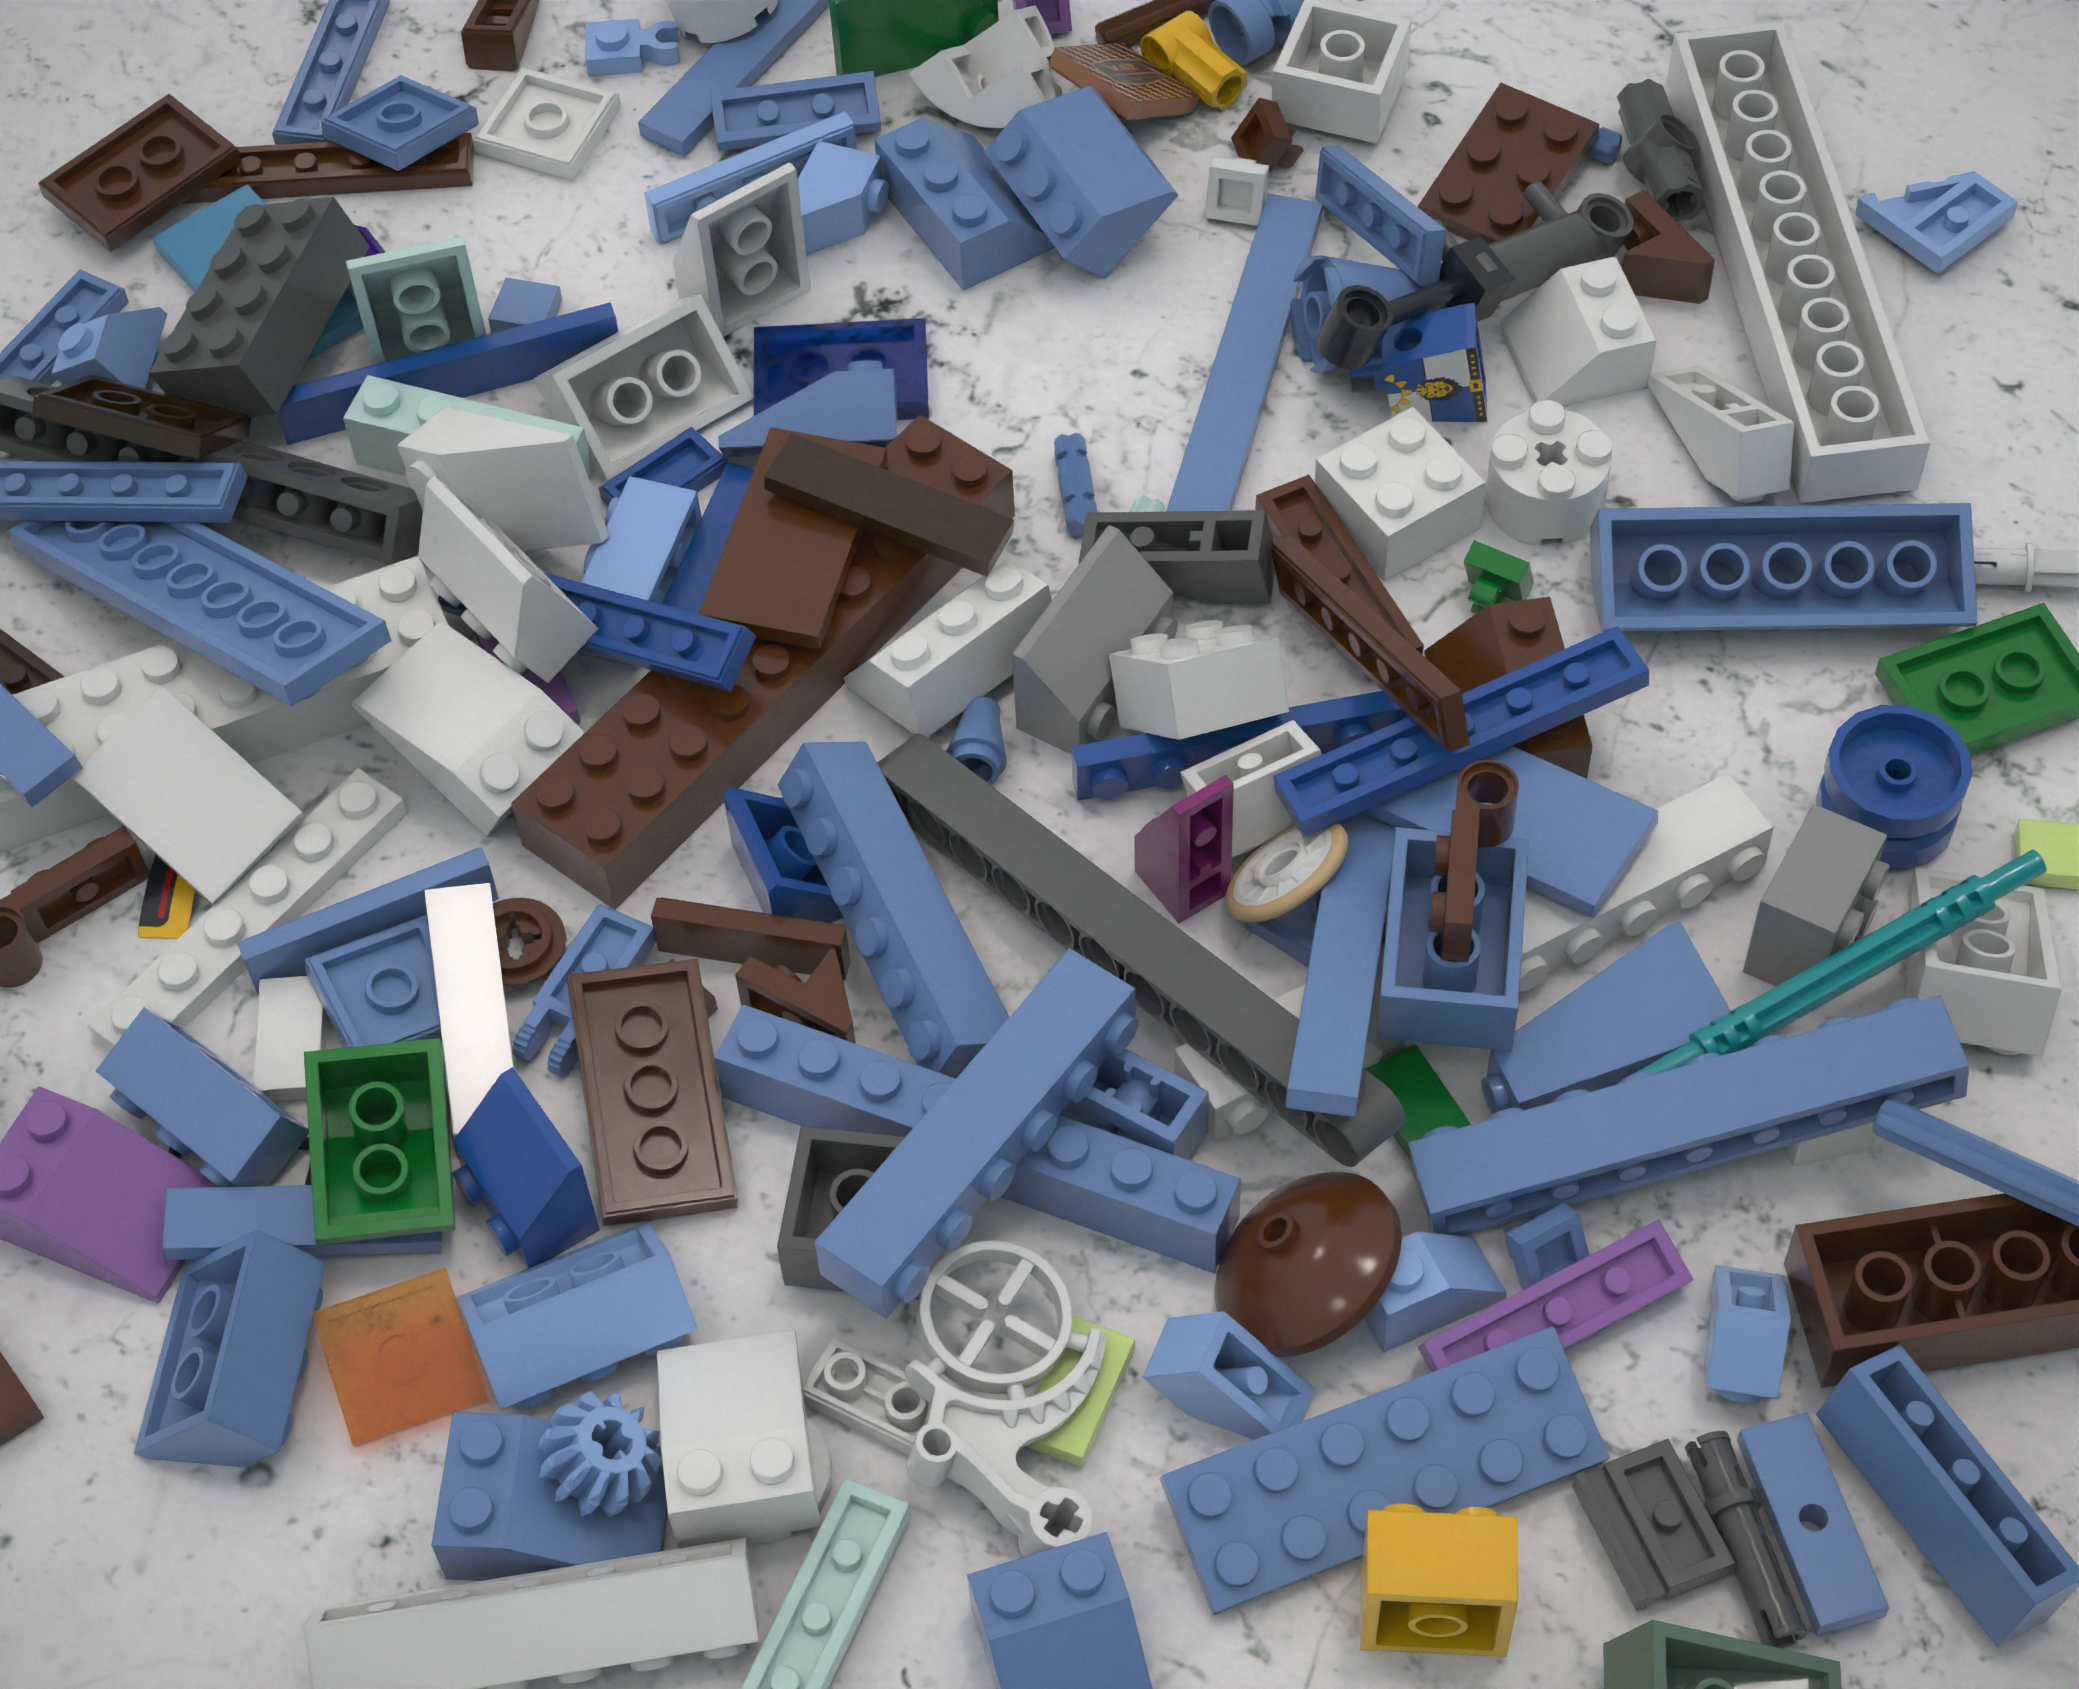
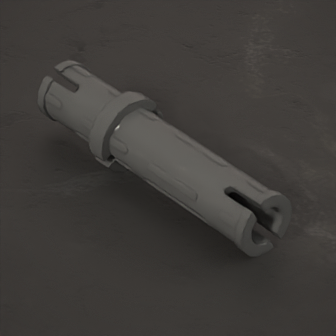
[1685,1431,1808,1648]

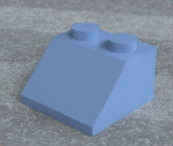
[967,1532,1152,1689]

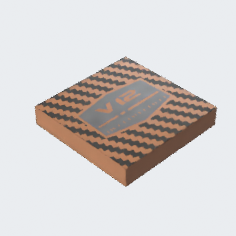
[1048,43,1200,120]

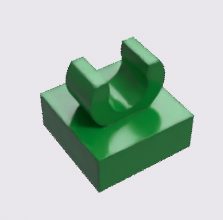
[1463,540,1534,613]

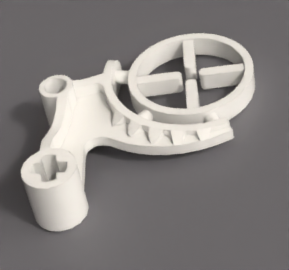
[904,1240,1107,1557]

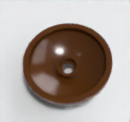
[1215,1171,1402,1357]

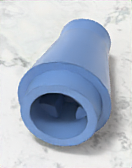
[946,696,1007,785]

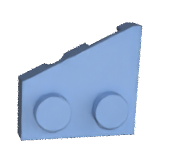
[1855,171,2018,274]

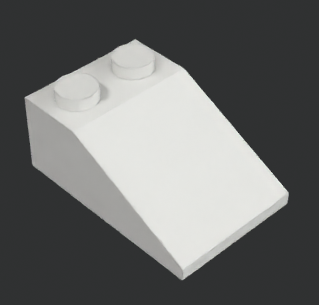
[673,162,811,337]
[397,407,610,551]
[351,620,585,837]
[1905,867,2062,1056]
[657,1329,821,1548]

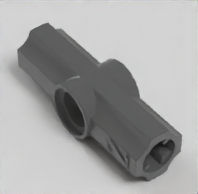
[1617,78,1705,222]

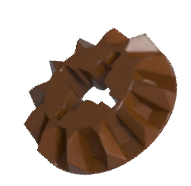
[493,898,568,992]

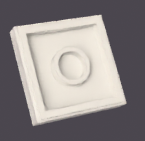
[472,67,621,181]

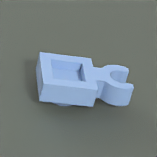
[586,19,680,76]

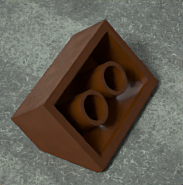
[1424,596,1593,779]

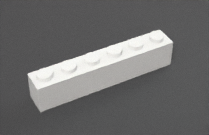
[303,1537,759,1689]

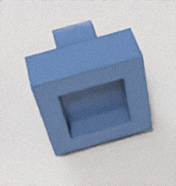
[1503,1202,1589,1290]

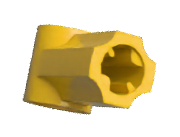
[1140,11,1247,111]

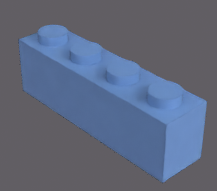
[1816,1344,2079,1648]

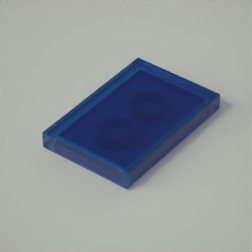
[754,318,930,420]

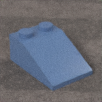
[431,1412,668,1581]

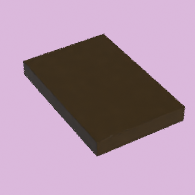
[32,375,251,459]

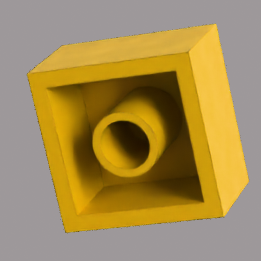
[1360,1504,1518,1657]

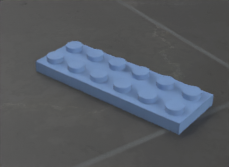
[1159,1326,1610,1615]

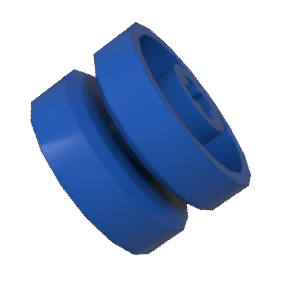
[1816,705,1972,870]

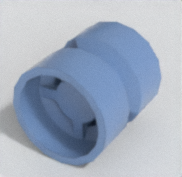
[1208,0,1304,66]

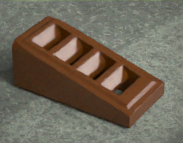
[461,0,539,71]

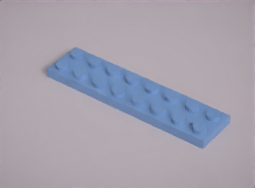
[7,520,392,707]

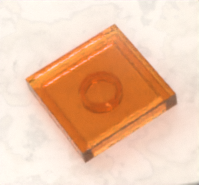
[312,1267,489,1448]

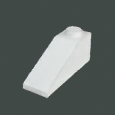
[1648,365,1794,503]

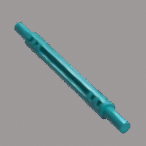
[1636,849,2047,1074]

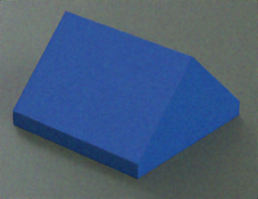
[723,787,844,923]

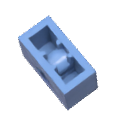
[1059,1049,1209,1160]

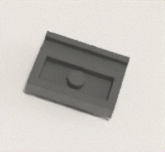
[1572,1439,1735,1612]

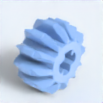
[537,1391,662,1518]

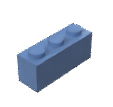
[96,1007,309,1187]

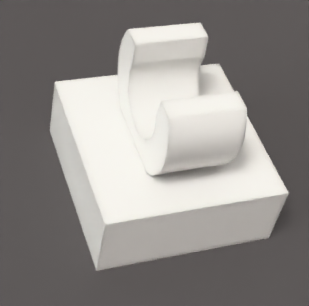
[1205,157,1269,226]

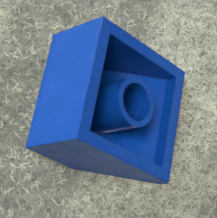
[452,1067,600,1268]

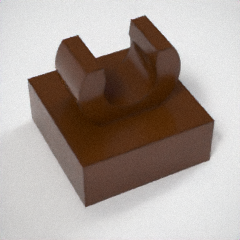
[1231,98,1304,174]

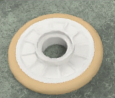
[1225,823,1348,923]

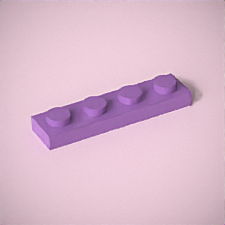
[1417,1219,1694,1372]

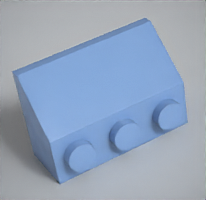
[456,1221,698,1410]

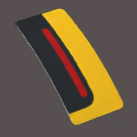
[138,854,196,939]

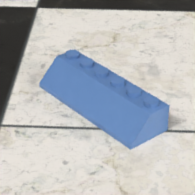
[1590,503,1978,632]

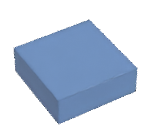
[488,278,562,333]

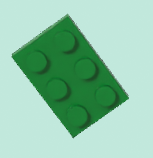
[1875,603,2079,755]

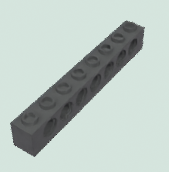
[0,376,423,564]

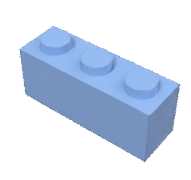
[577,476,702,668]

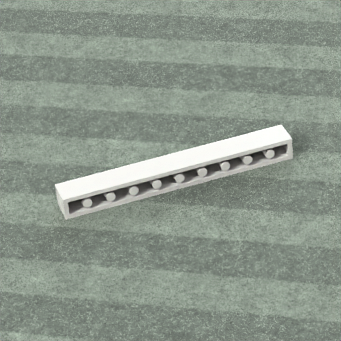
[1174,772,1774,1142]

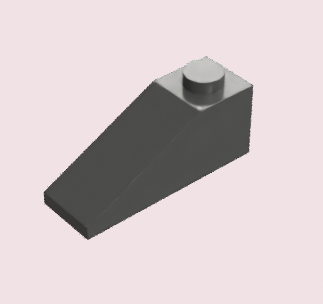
[1079,510,1275,603]

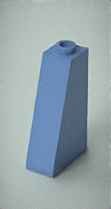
[1481,921,1731,1114]

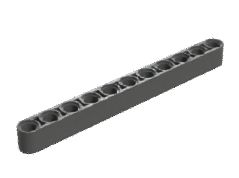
[877,734,1406,1167]

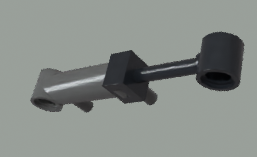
[1316,181,1634,370]

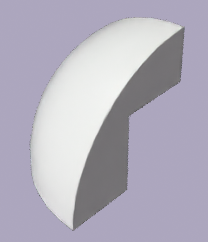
[909,5,1062,128]

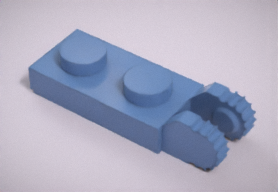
[512,904,656,1077]

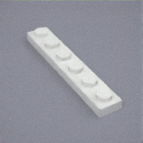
[87,768,408,1051]

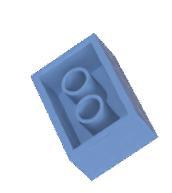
[1377,827,1529,1051]

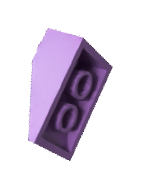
[0,1086,219,1304]

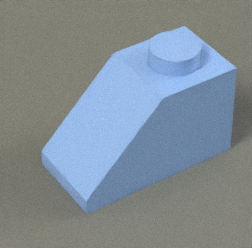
[798,141,889,255]
[51,307,167,388]
[1364,1232,1507,1353]
[1704,1265,1791,1403]
[1142,1311,1315,1440]

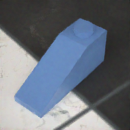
[718,360,899,457]

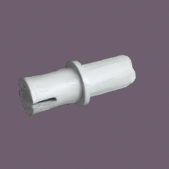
[1973,543,2079,592]

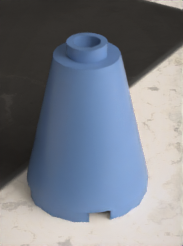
[1290,255,1447,373]

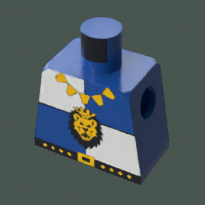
[1350,303,1487,422]

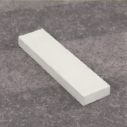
[425,883,513,1139]

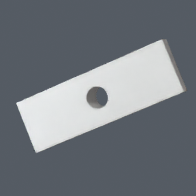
[803,1336,930,1456]

